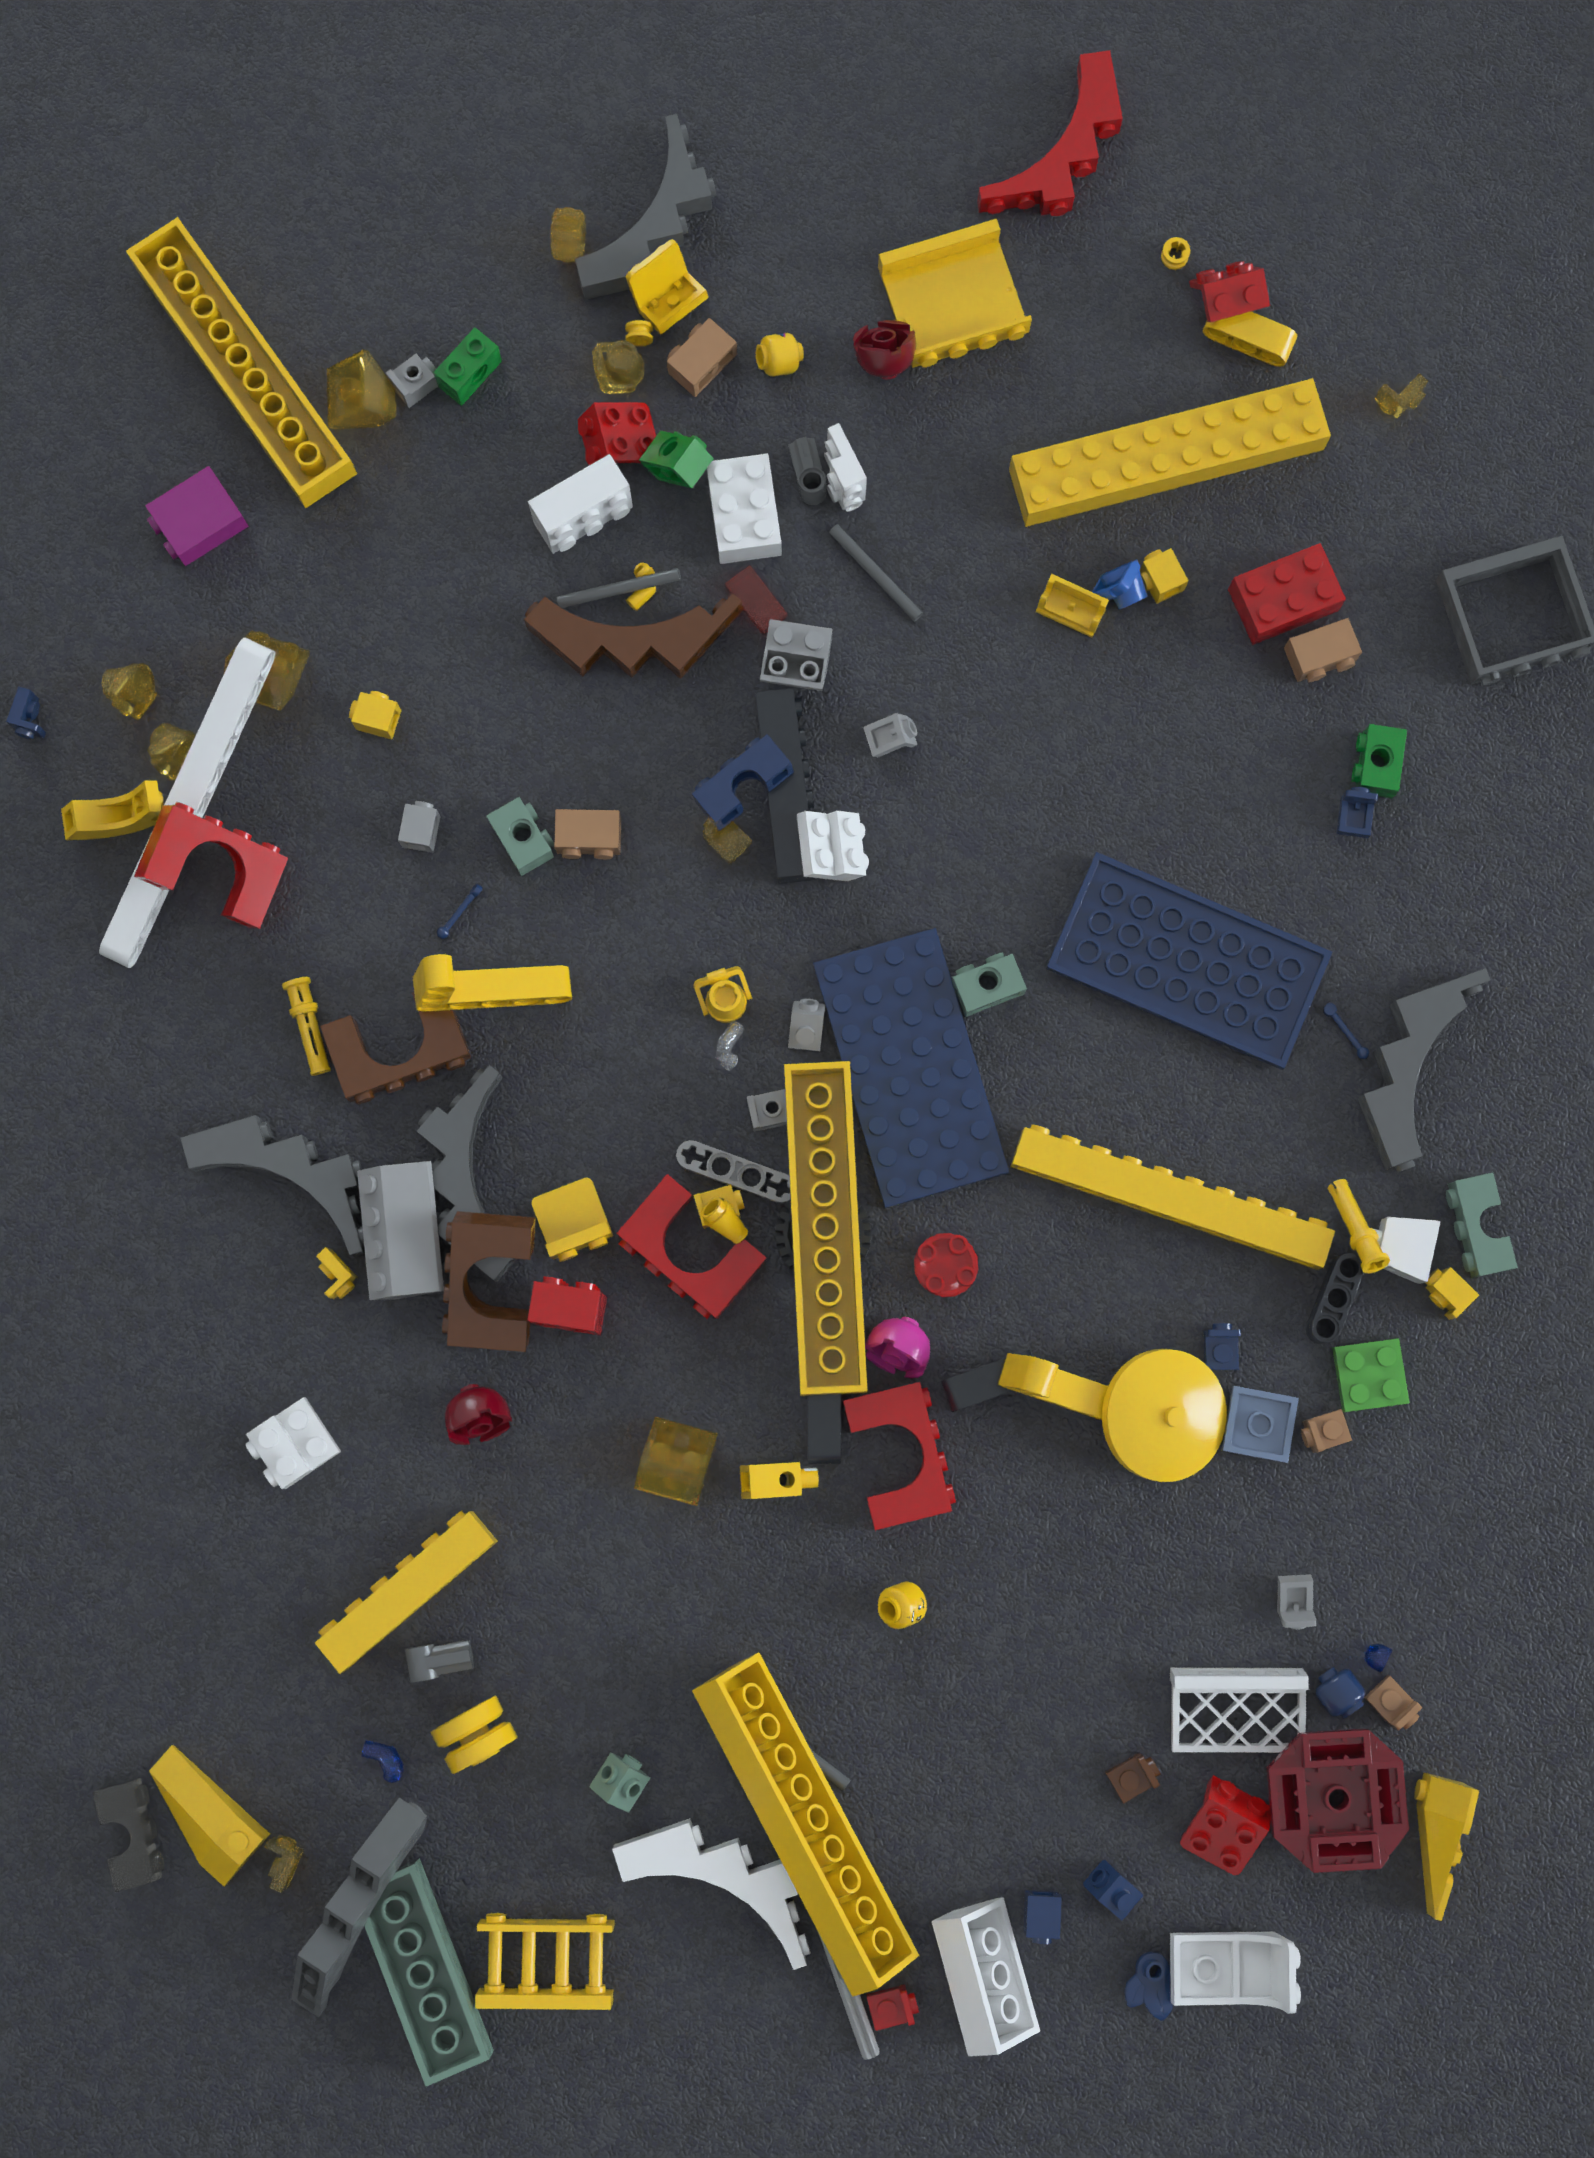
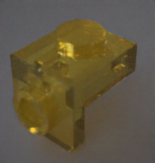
[1375,373,1428,419]

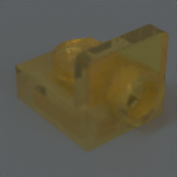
[702,818,752,865]
[265,1835,304,1893]

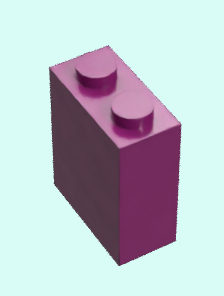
[145,466,249,566]

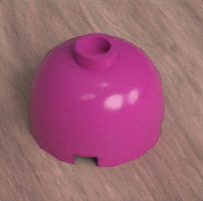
[865,1317,930,1378]

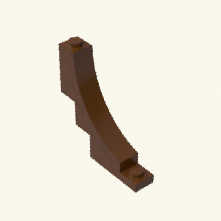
[524,593,743,679]

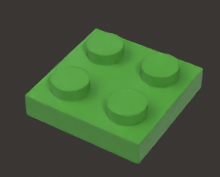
[1332,1338,1410,1412]

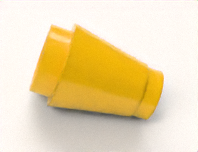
[701,1197,748,1244]

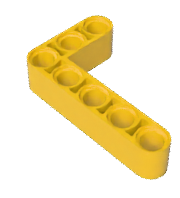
[413,954,572,1011]
[998,1353,1108,1420]

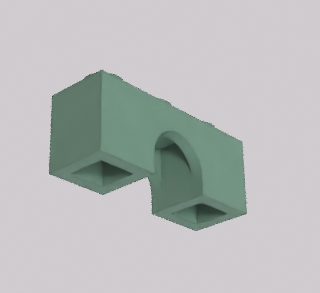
[1446,1173,1518,1278]

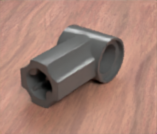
[788,437,827,505]
[405,1640,474,1683]

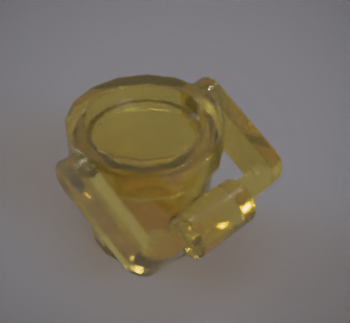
[592,340,645,394]
[102,663,157,720]
[147,723,196,780]

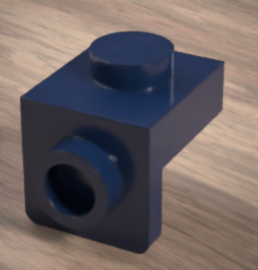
[1336,787,1378,838]
[1083,1860,1144,1921]

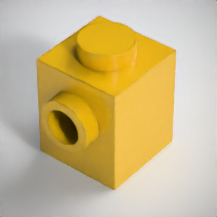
[1140,548,1188,604]
[349,691,401,740]

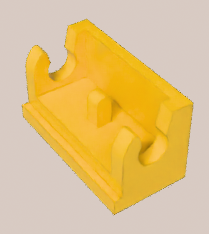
[1036,574,1109,638]

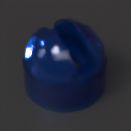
[1365,1643,1393,1673]

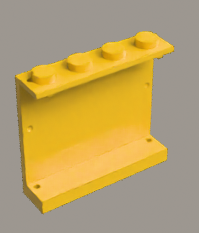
[878,219,1032,368]

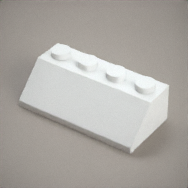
[932,1897,1040,2056]

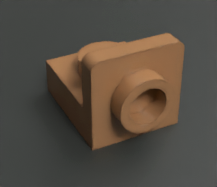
[1301,1409,1352,1453]
[1364,1675,1422,1730]

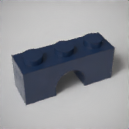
[692,734,794,831]

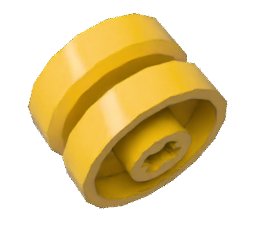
[430,1695,518,1774]

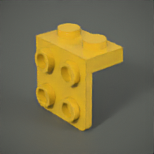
[626,239,709,335]
[532,1178,613,1262]

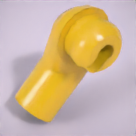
[626,563,657,611]

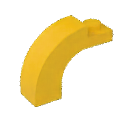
[61,780,163,840]

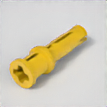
[282,977,331,1076]
[1328,1179,1390,1274]

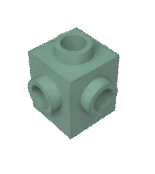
[589,1752,650,1813]

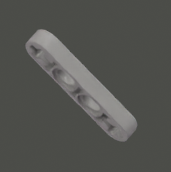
[676,1140,791,1204]

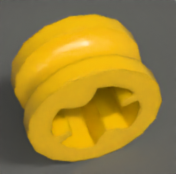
[1161,237,1190,270]
[625,320,653,346]

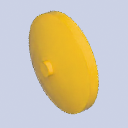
[1102,1349,1227,1482]

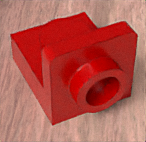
[866,1984,919,2031]

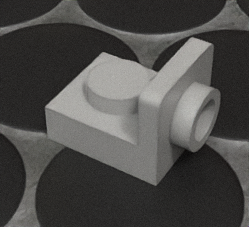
[863,713,917,758]

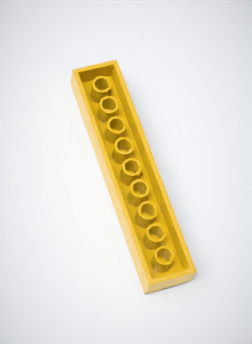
[126,217,357,508]
[1009,378,1331,527]
[784,1061,867,1396]
[692,1653,919,1997]

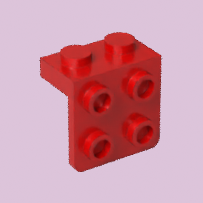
[1189,261,1270,322]
[577,402,656,466]
[1180,1775,1271,1875]

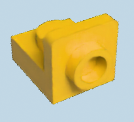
[316,1247,358,1299]

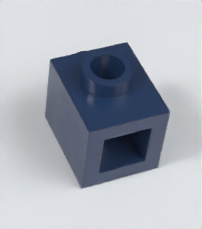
[1023,1890,1062,1944]

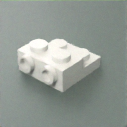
[824,423,867,512]
[797,811,869,881]
[246,1397,341,1489]

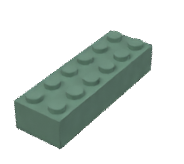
[364,1858,494,2086]

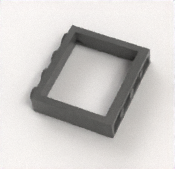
[1436,536,1594,685]

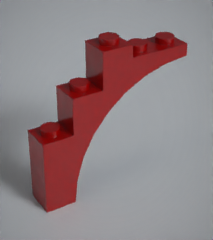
[977,50,1123,216]

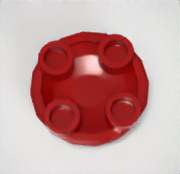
[914,1233,978,1297]

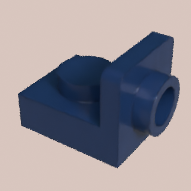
[6,686,46,740]
[1203,1323,1241,1370]

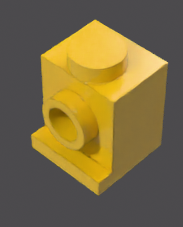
[694,1185,745,1229]
[1425,1267,1479,1320]

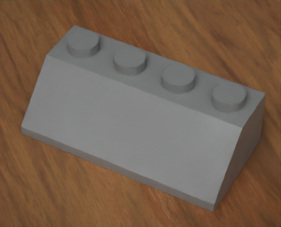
[357,1161,444,1300]

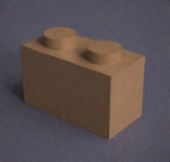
[667,318,737,397]
[1284,618,1362,682]
[554,809,621,860]

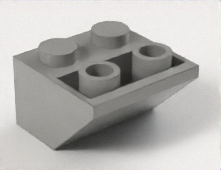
[760,619,832,691]

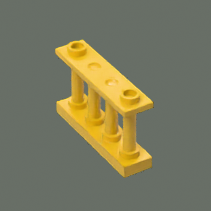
[475,1913,615,2010]

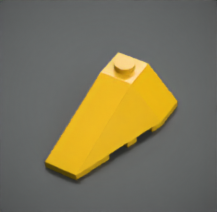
[149,1745,270,1887]
[1414,1773,1479,1921]

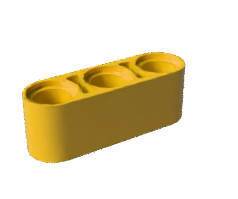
[1203,311,1297,367]

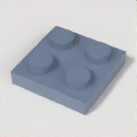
[1221,1386,1299,1463]

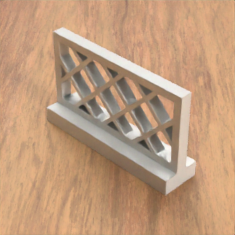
[1170,1668,1308,1753]

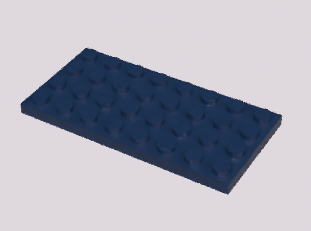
[1046,852,1333,1070]
[813,928,1009,1209]

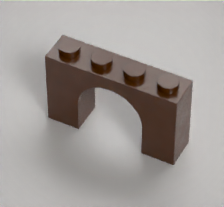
[320,992,471,1104]
[442,1211,536,1352]

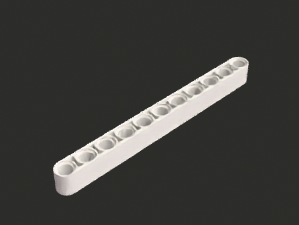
[99,637,275,968]

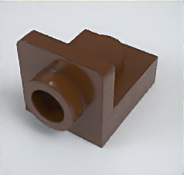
[1105,1753,1161,1804]

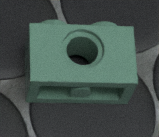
[486,797,554,876]
[952,953,1027,1017]

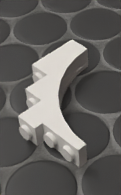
[612,1819,811,1970]

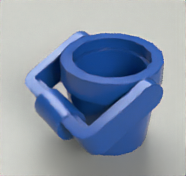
[1092,559,1148,609]

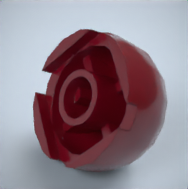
[853,320,916,380]
[445,1384,512,1445]

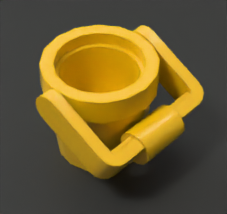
[694,966,752,1023]

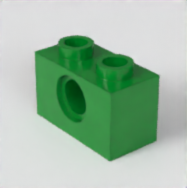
[433,327,502,406]
[639,430,714,488]
[1351,724,1407,798]

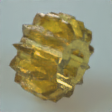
[550,207,586,262]

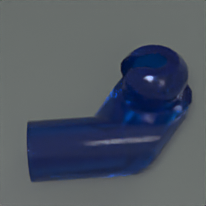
[362,1740,404,1783]

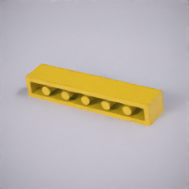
[315,1511,498,1674]

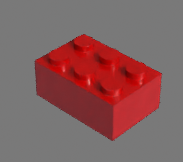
[1228,543,1346,645]
[527,1276,607,1336]

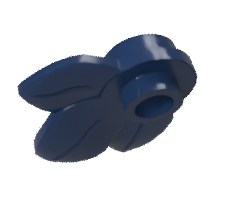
[1124,1952,1174,2021]

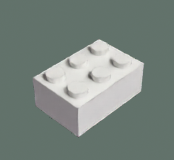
[707,453,782,564]
[528,454,633,554]

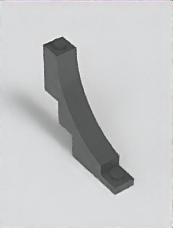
[1357,968,1490,1173]
[291,1798,427,2018]

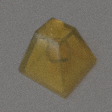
[327,349,396,429]

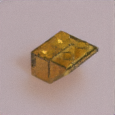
[223,630,310,711]
[634,1417,718,1506]

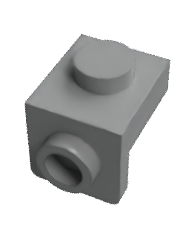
[788,999,825,1051]
[1277,1574,1316,1630]

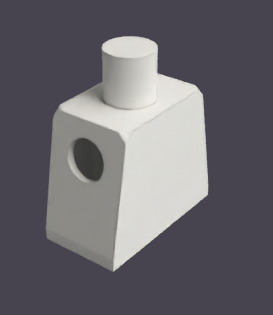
[1372,1217,1440,1284]

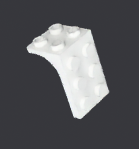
[1170,1932,1301,2014]

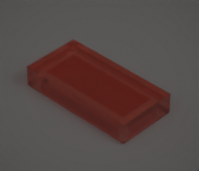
[725,565,788,635]

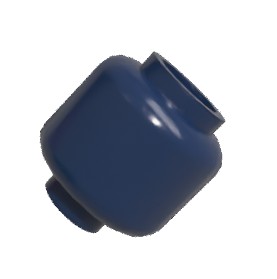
[1315,1667,1366,1719]

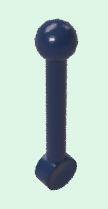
[437,883,483,939]
[1323,1003,1370,1059]

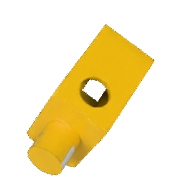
[740,1462,819,1499]

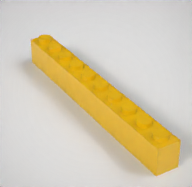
[1010,1125,1335,1270]

